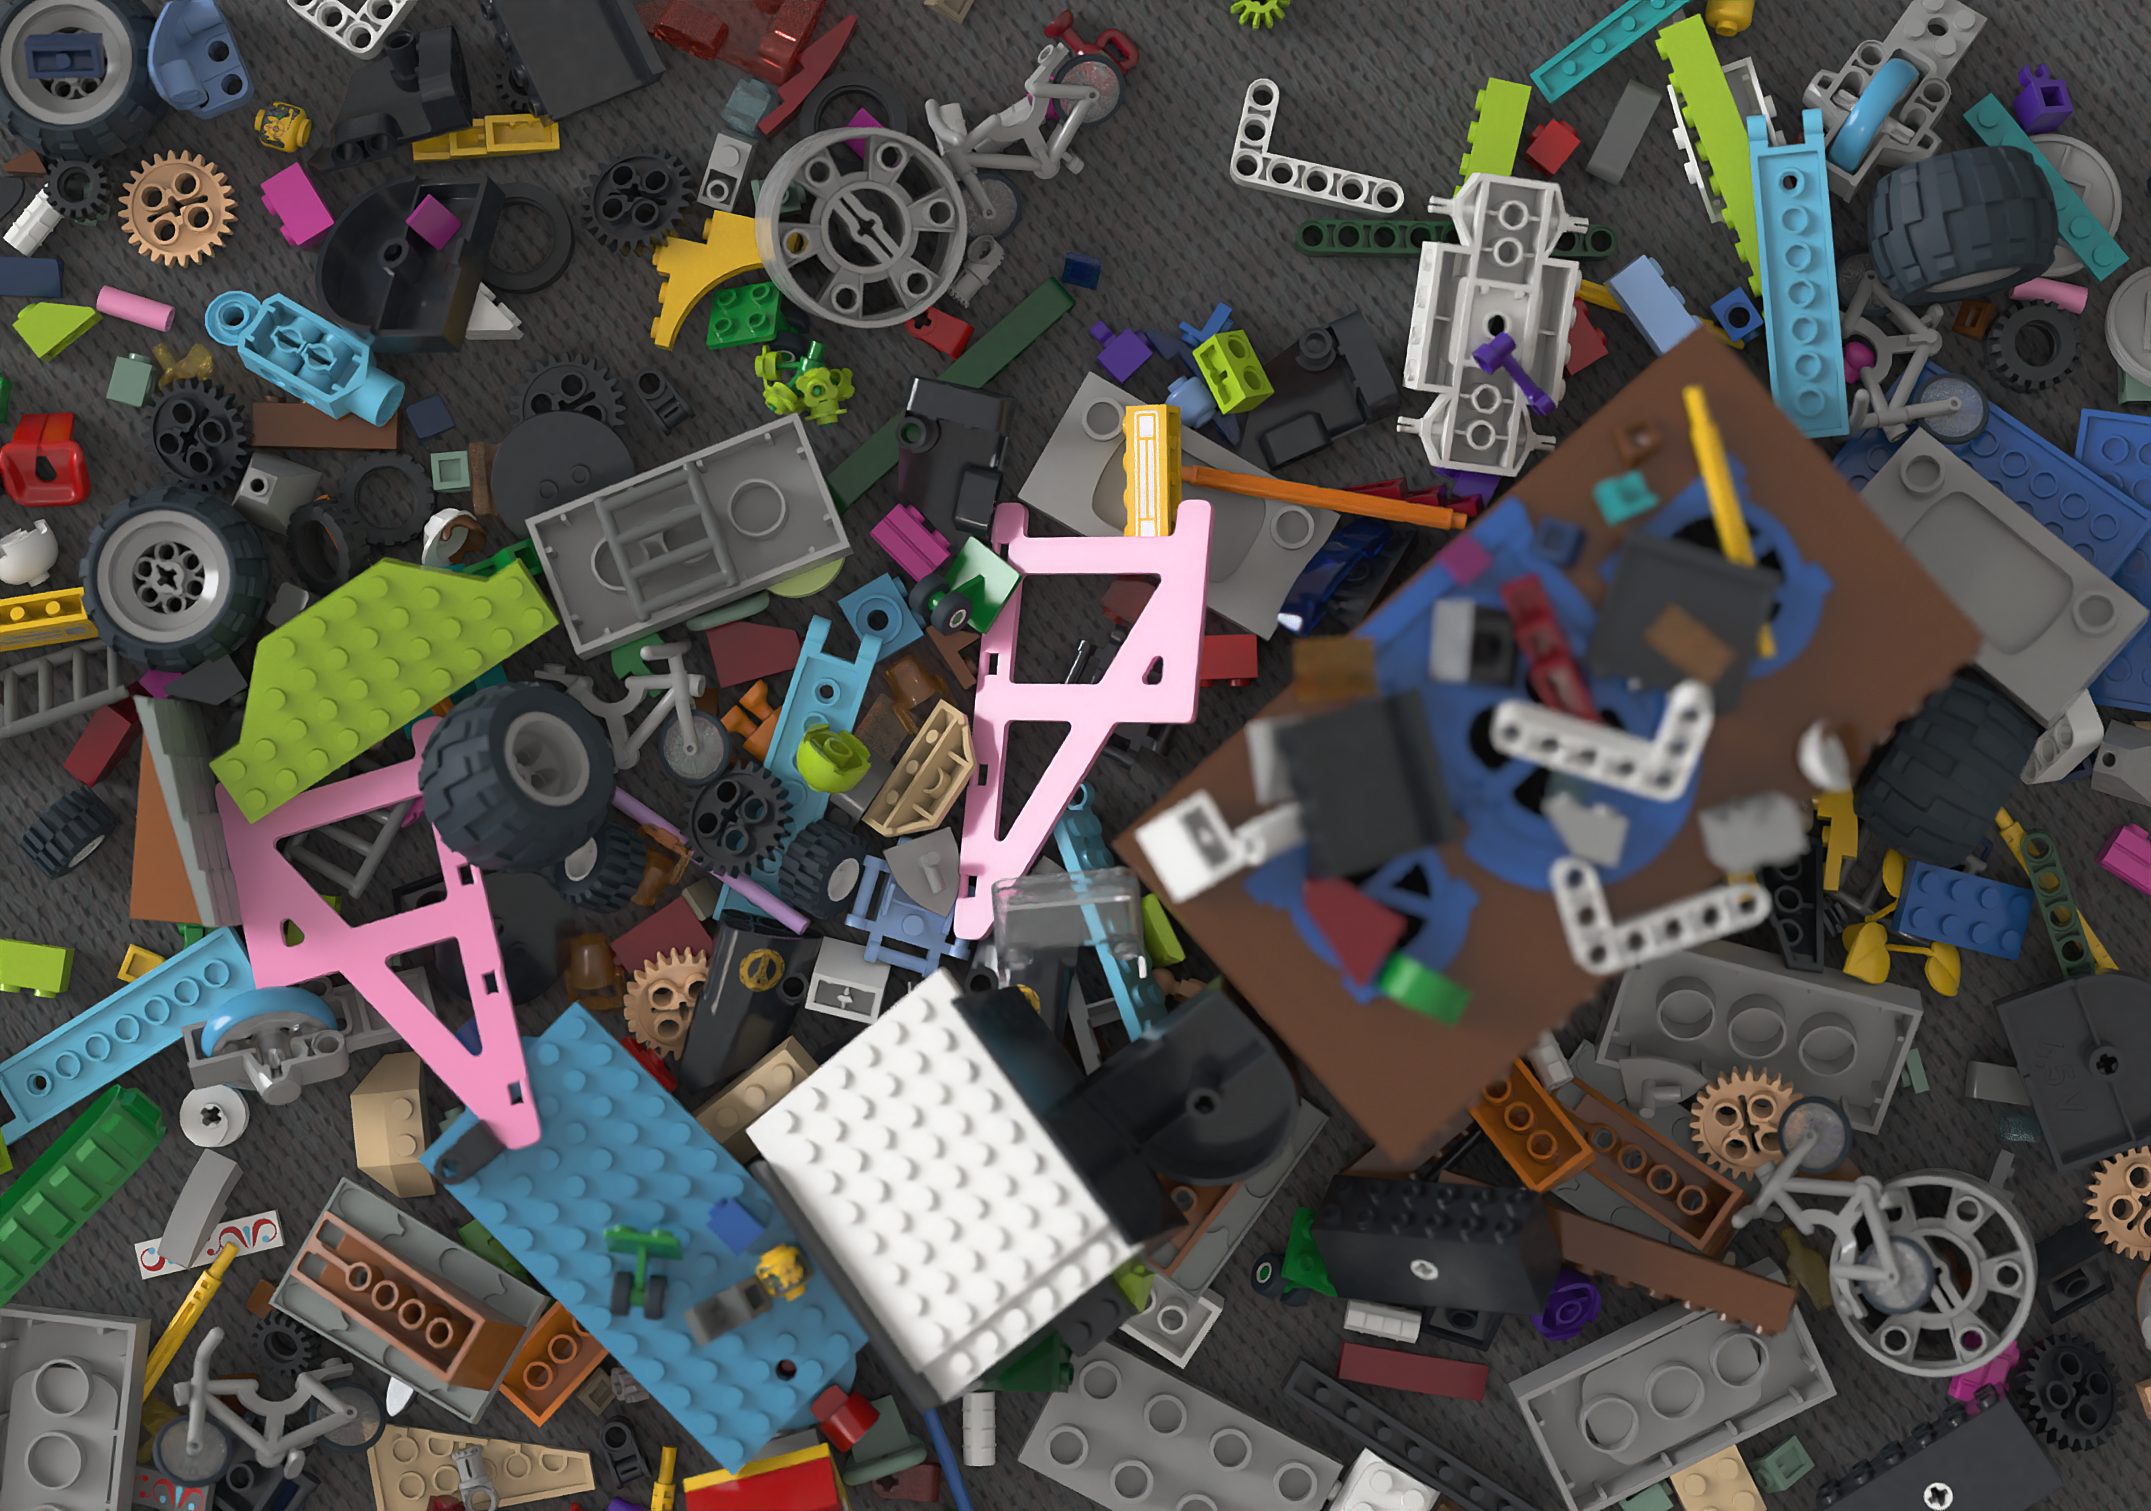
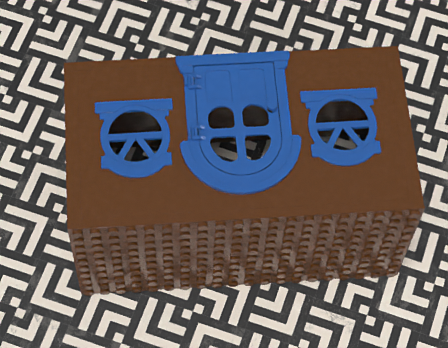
[1110,321,1987,1164]

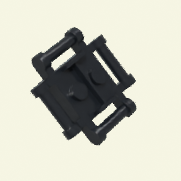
[1062,623,1179,771]
[180,1409,321,1511]

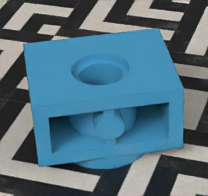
[837,572,927,665]

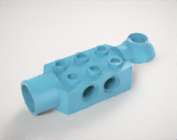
[205,291,405,427]

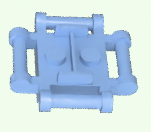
[845,835,976,978]

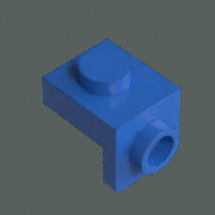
[1178,302,1234,349]

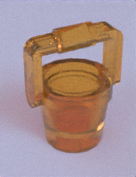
[883,653,958,736]
[630,823,692,906]
[564,933,627,1011]

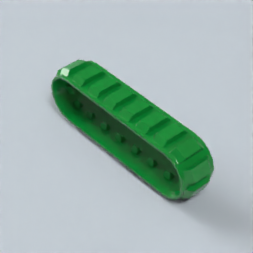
[0,1084,167,1309]

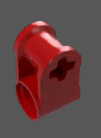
[904,306,975,360]

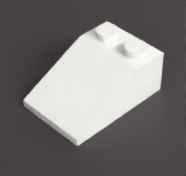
[1120,1265,1224,1369]

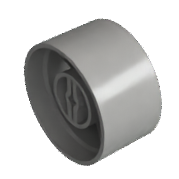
[755,127,967,328]
[1830,1168,2038,1377]

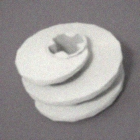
[180,1083,250,1147]

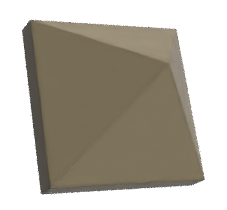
[576,1367,616,1417]

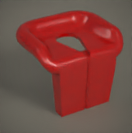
[0,412,92,507]

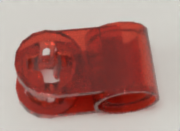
[872,1462,941,1502]

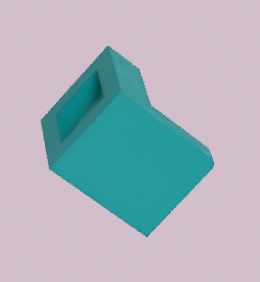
[1594,472,1658,527]

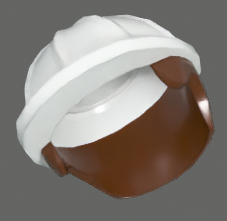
[422,508,487,568]
[1800,720,1867,791]

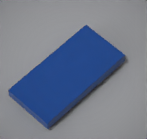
[1891,859,2035,961]

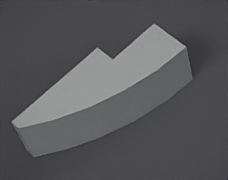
[157,1148,243,1270]

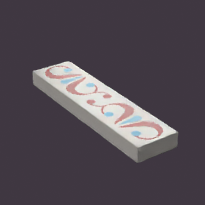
[134,1209,286,1279]

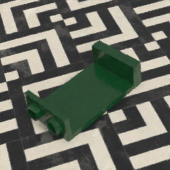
[976,1330,1074,1393]

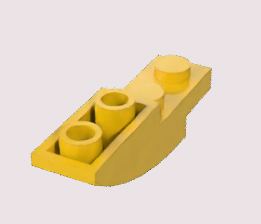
[1812,784,1858,894]

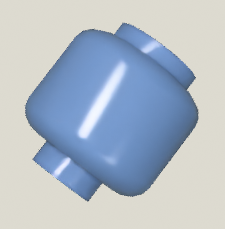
[1165,375,1218,430]

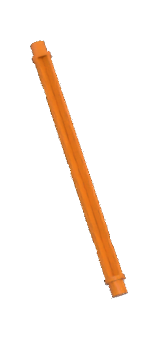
[1182,464,1467,530]

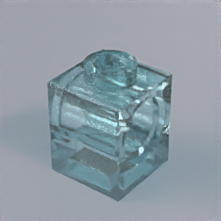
[720,79,775,139]

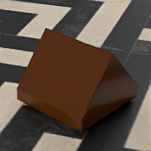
[1951,299,1995,342]

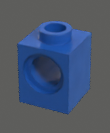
[1710,286,1765,344]
[706,1195,767,1257]

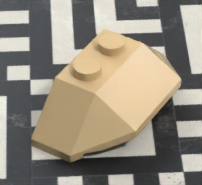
[861,699,978,838]
[350,1051,436,1198]

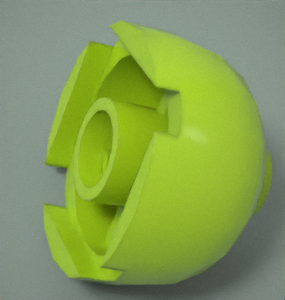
[796,723,871,794]

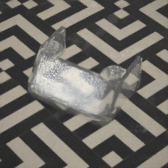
[991,868,1147,988]

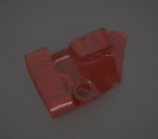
[635,0,827,88]

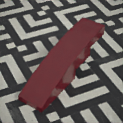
[757,13,859,142]
[1337,477,1484,517]
[1500,572,1601,726]
[1335,1341,1489,1401]

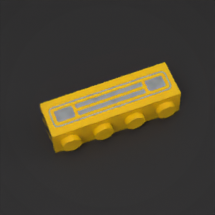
[1123,404,1182,537]
[0,587,99,652]

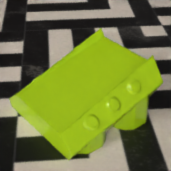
[1128,893,1186,968]

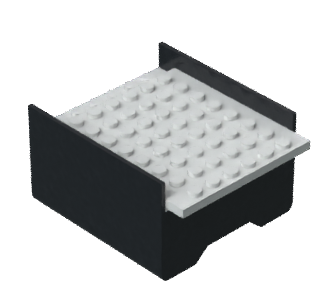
[746,968,1191,1414]

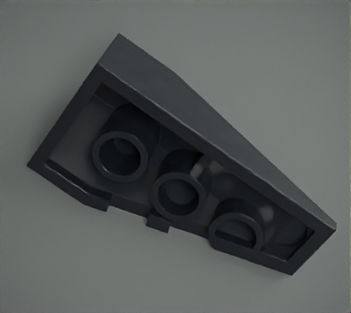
[1753,836,1824,974]

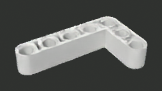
[287,0,418,60]
[1230,79,1404,218]
[1494,684,1711,800]
[2020,689,2104,785]
[1551,857,1768,973]

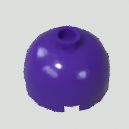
[1529,1267,1601,1341]

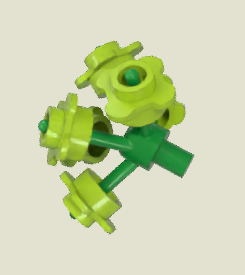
[755,340,855,427]

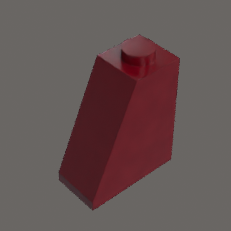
[705,621,806,689]
[63,681,155,788]
[1300,872,1405,989]
[609,895,714,974]

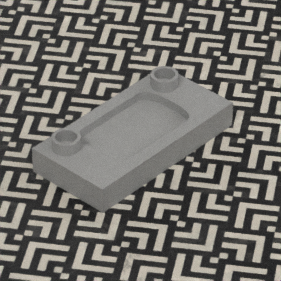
[1017,371,1341,643]
[1858,426,2150,731]
[1508,1256,1837,1511]
[0,1303,151,1511]

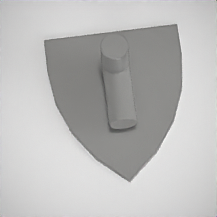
[883,826,960,917]
[1619,1056,1709,1118]

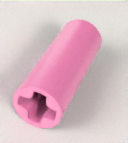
[2009,277,2088,314]
[96,285,175,333]

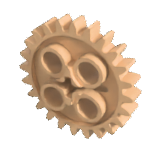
[118,150,238,268]
[623,947,712,1060]
[1690,1065,1810,1181]
[2083,1145,2151,1261]

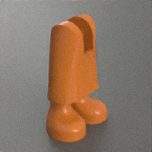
[714,679,783,764]

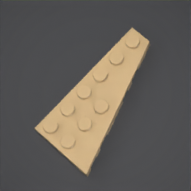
[362,1420,597,1511]

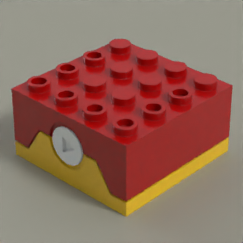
[683,1443,853,1511]

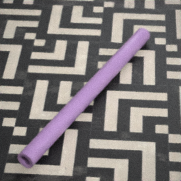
[611,786,810,935]

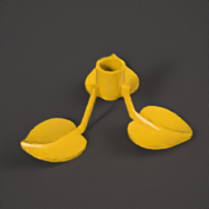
[1842,847,1961,997]

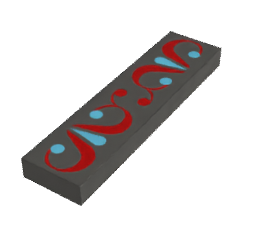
[132,1462,216,1511]

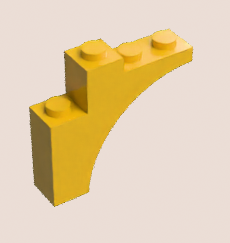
[651,210,801,351]

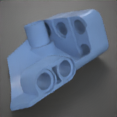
[148,0,254,120]

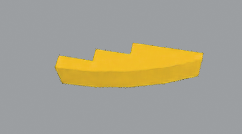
[412,114,560,163]

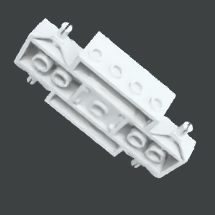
[1397,173,1588,477]

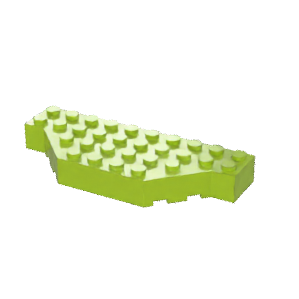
[209,557,561,825]

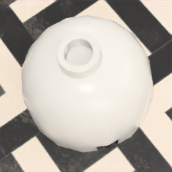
[0,519,58,587]

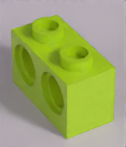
[1192,330,1274,415]

